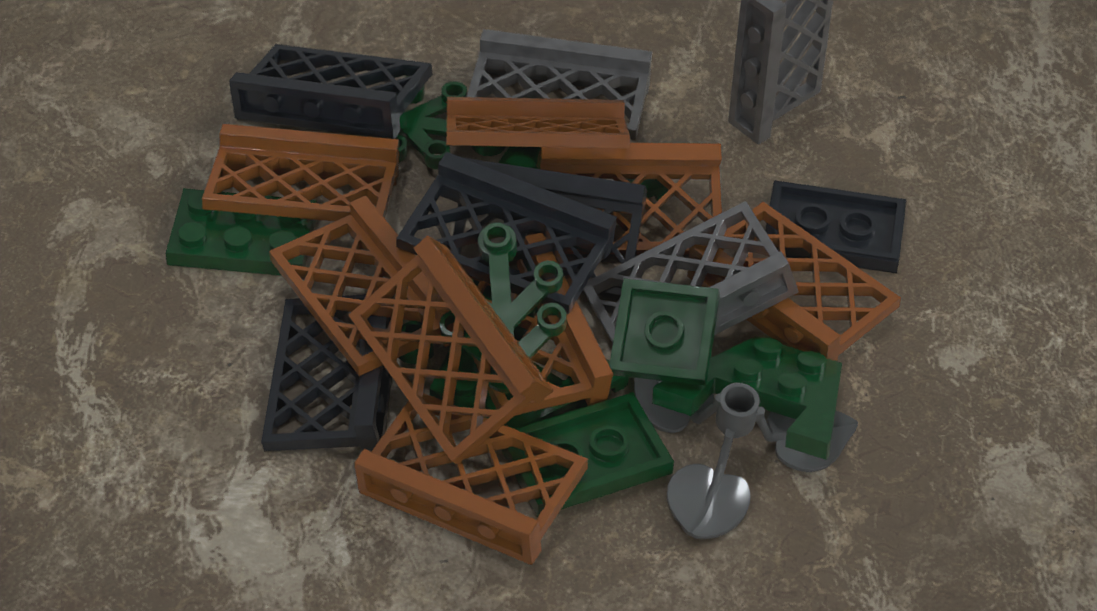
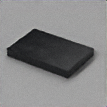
[765,180,907,273]

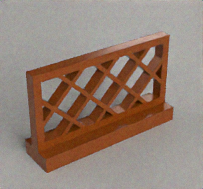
[446,97,630,149]
[202,124,399,221]
[537,143,724,255]
[269,195,454,376]
[687,202,901,361]
[468,233,613,415]
[348,235,553,464]
[354,393,588,565]

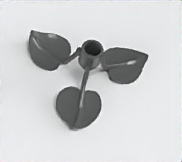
[634,378,858,539]

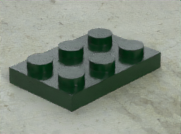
[166,188,317,276]
[501,392,674,517]

